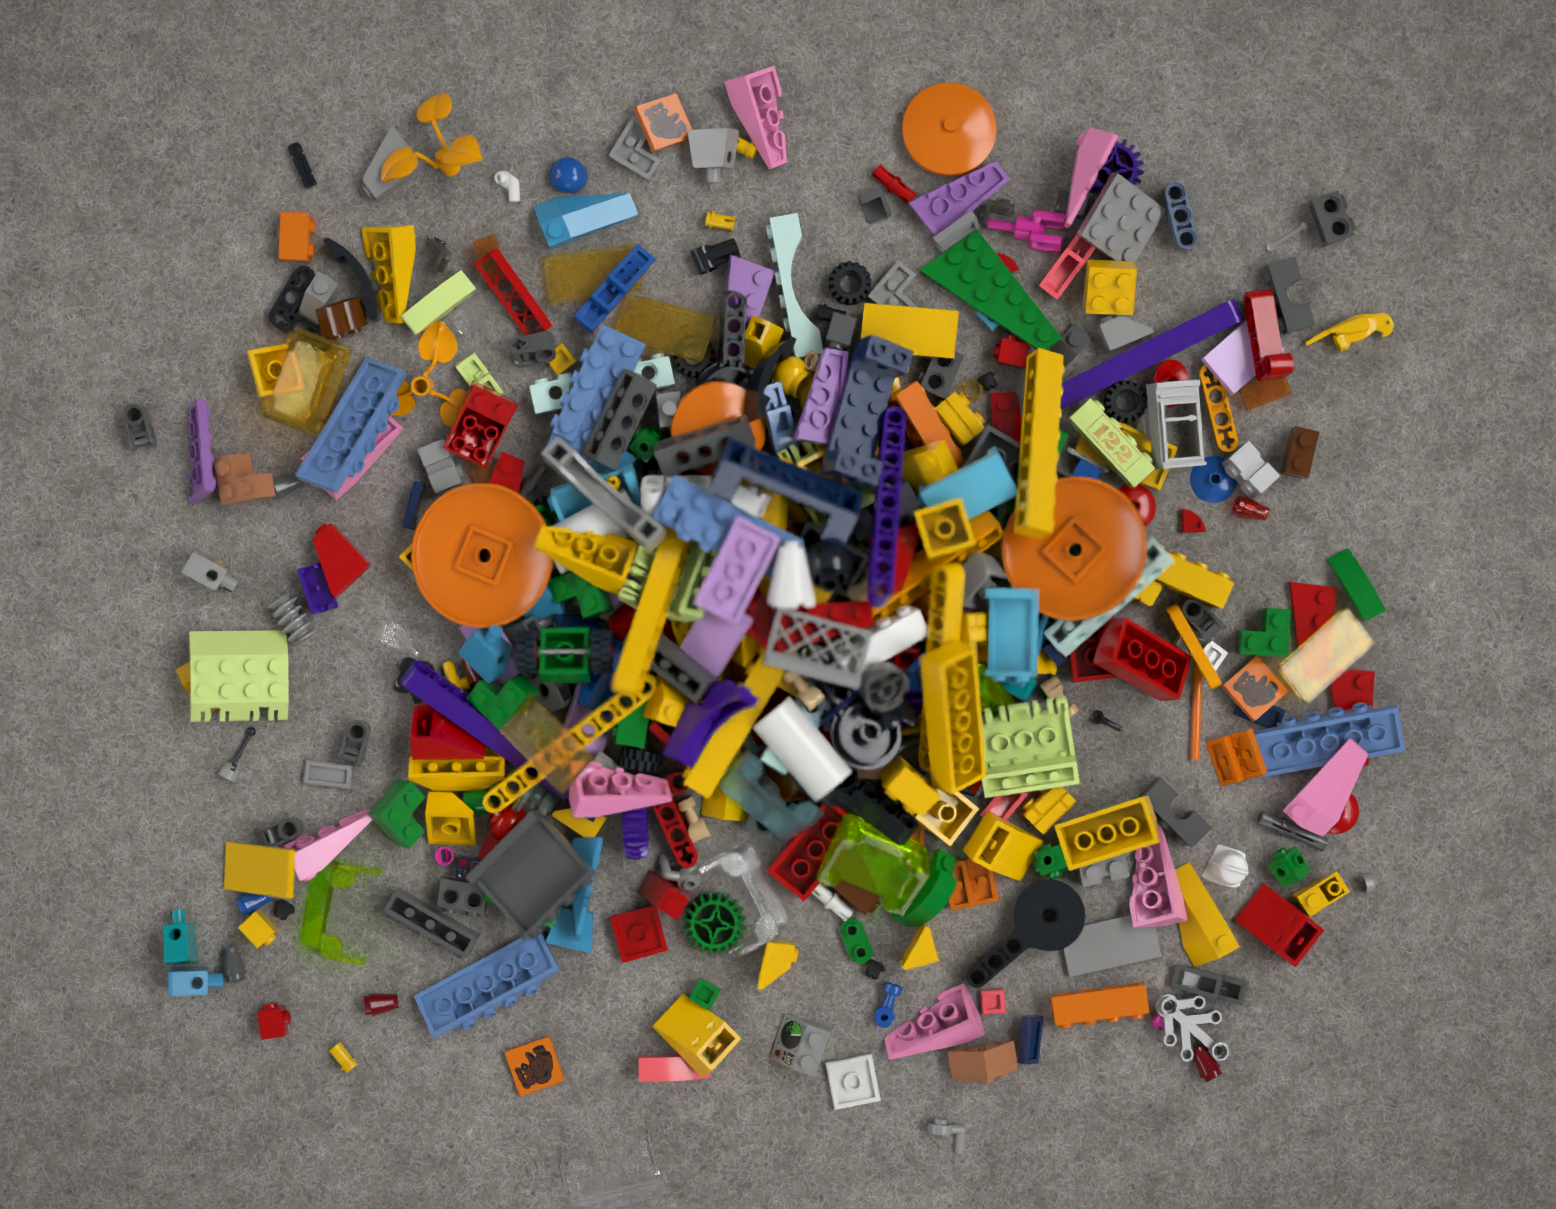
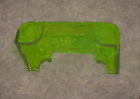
[817,814,930,916]

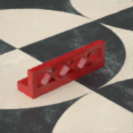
[474,247,553,335]

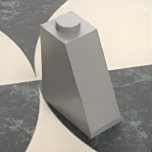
[362,126,424,201]

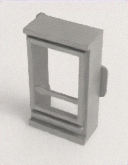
[1144,380,1207,470]

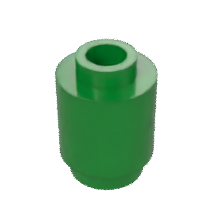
[463,790,498,814]

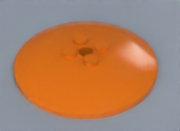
[1002,477,1147,621]
[411,483,553,628]

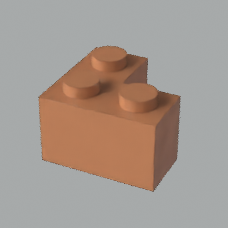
[214,453,276,506]
[948,1041,1018,1084]

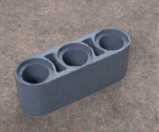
[1162,182,1198,252]

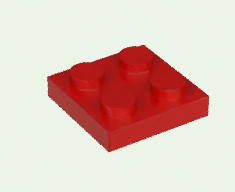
[610,905,668,963]

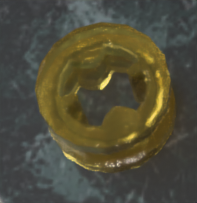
[961,379,983,401]

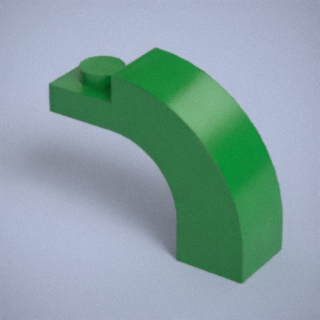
[892,849,958,927]

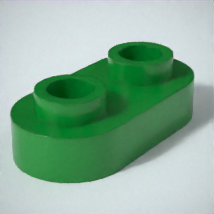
[840,917,873,964]

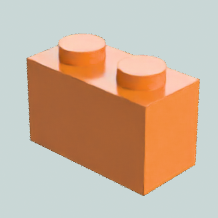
[278,212,317,263]

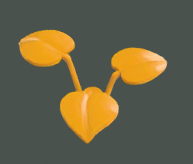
[381,92,483,183]
[390,321,467,427]

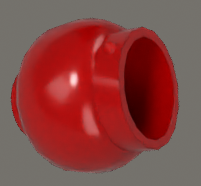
[488,803,527,842]

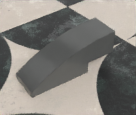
[1171,964,1250,1006]

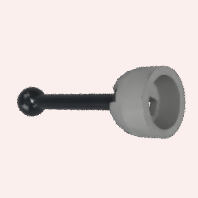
[218,727,256,782]

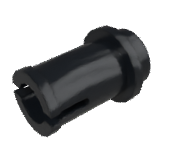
[815,303,846,322]

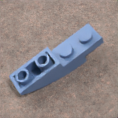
[764,381,799,459]

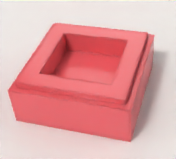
[980,989,1006,1015]

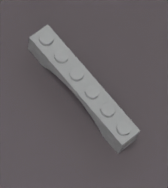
[541,436,667,553]

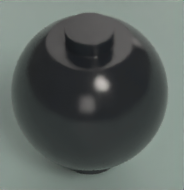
[806,541,853,592]

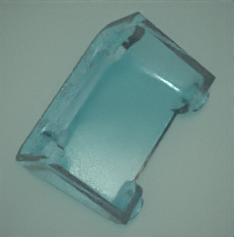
[719,748,824,841]

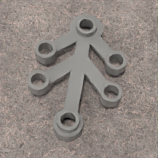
[1155,994,1229,1062]

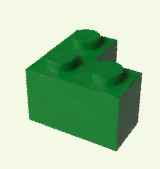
[548,572,615,618]
[1236,608,1291,657]
[467,676,539,730]
[367,780,426,849]

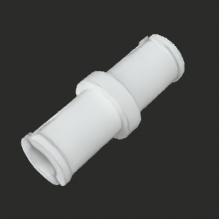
[811,883,854,921]

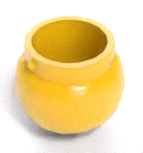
[772,356,814,399]

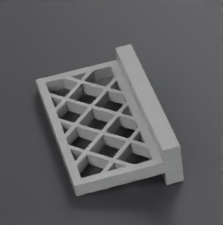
[762,608,873,689]

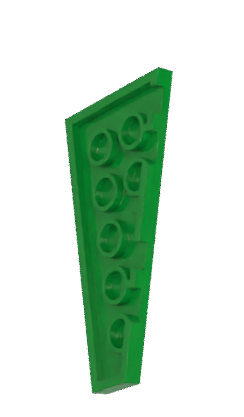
[920,229,1062,350]

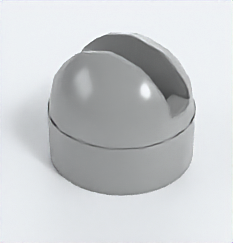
[1359,874,1379,893]

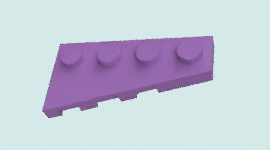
[907,161,1010,237]
[727,255,775,356]
[793,348,848,445]
[188,399,216,504]

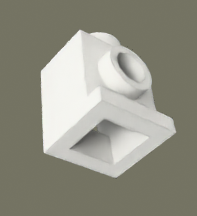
[730,484,773,517]

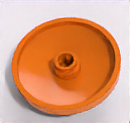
[902,82,997,177]
[670,381,766,475]

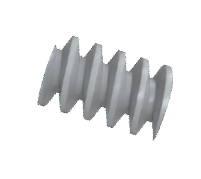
[268,593,317,647]

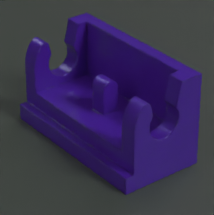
[297,563,338,615]

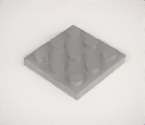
[1076,172,1166,263]

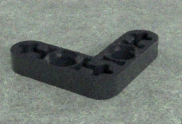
[269,266,332,353]

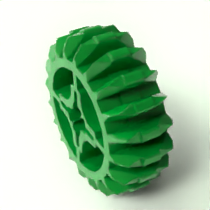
[683,891,747,955]

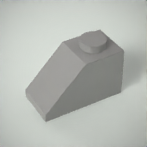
[298,271,344,327]
[1097,314,1154,353]

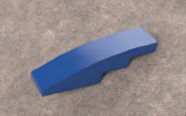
[573,244,656,334]

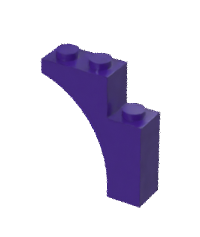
[663,680,759,768]

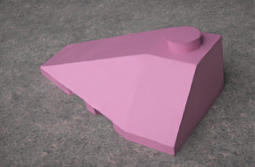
[1064,127,1119,228]
[884,983,985,1060]

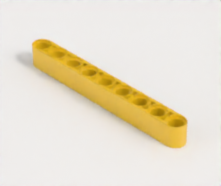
[613,525,692,697]
[918,563,965,772]
[483,673,657,813]

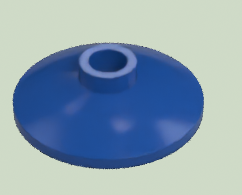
[1190,456,1237,503]

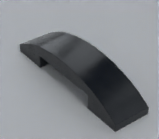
[323,237,381,323]
[745,337,797,423]

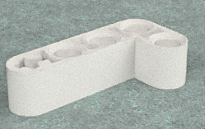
[641,475,733,515]

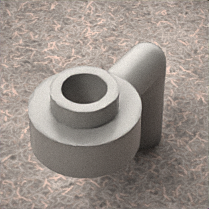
[658,855,701,890]
[928,1118,966,1154]

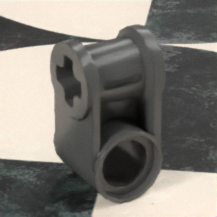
[508,331,556,367]
[123,404,157,451]
[1182,599,1226,643]
[337,720,371,767]
[255,817,304,847]

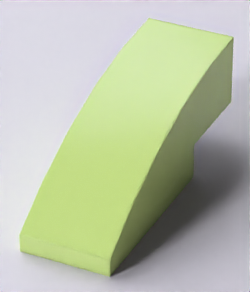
[401,270,476,336]

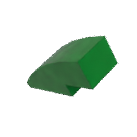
[1327,548,1386,621]

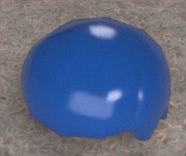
[549,157,588,194]

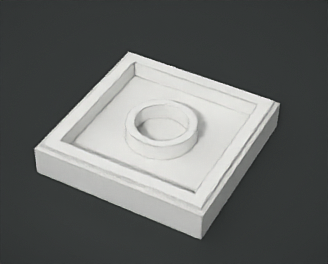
[825,1053,881,1110]

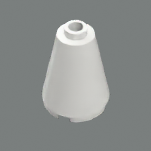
[767,541,816,608]

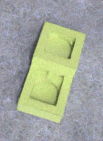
[455,352,503,394]

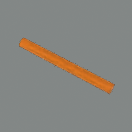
[1190,665,1202,760]

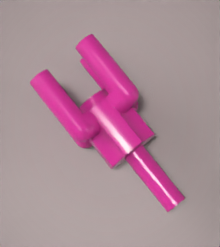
[987,210,1066,253]

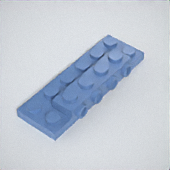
[546,324,646,467]
[296,357,407,493]
[653,475,804,579]
[1254,703,1406,777]
[414,933,561,1039]

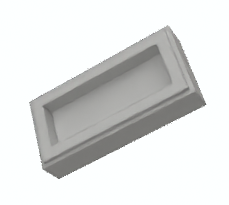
[933,210,980,254]
[303,759,354,789]

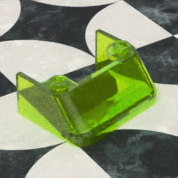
[299,859,386,965]

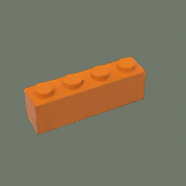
[888,381,965,467]
[1049,982,1150,1029]

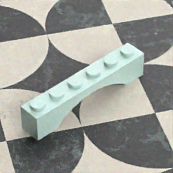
[766,213,823,359]

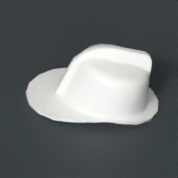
[1202,845,1249,887]

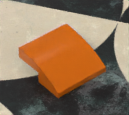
[1206,728,1268,786]
[949,858,999,911]

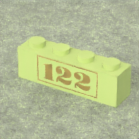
[1066,398,1155,488]

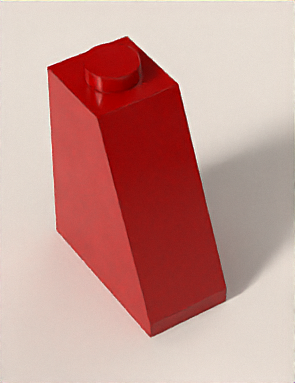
[313,523,372,597]
[868,527,920,594]
[638,870,691,920]

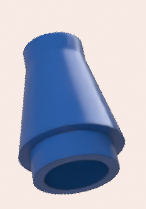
[236,893,273,916]

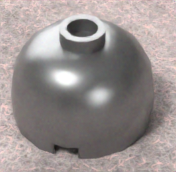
[860,662,909,712]

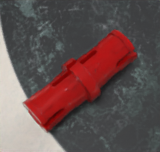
[871,164,917,205]

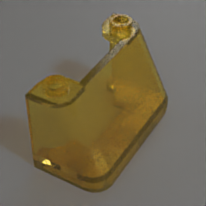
[260,327,353,438]

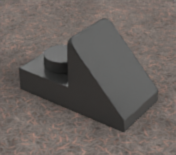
[1049,323,1092,367]

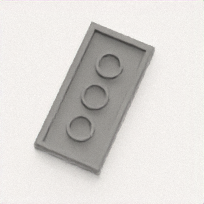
[1063,914,1162,977]

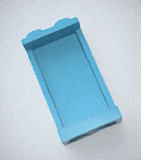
[917,447,1017,520]
[548,463,641,524]
[984,588,1039,682]

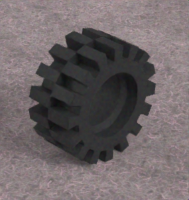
[828,261,871,305]
[673,334,716,378]
[1103,380,1148,424]

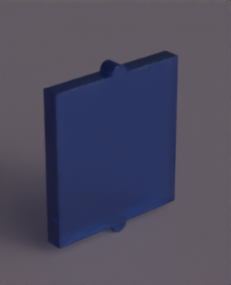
[819,689,860,727]

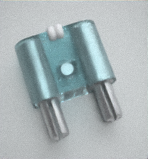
[512,782,559,817]

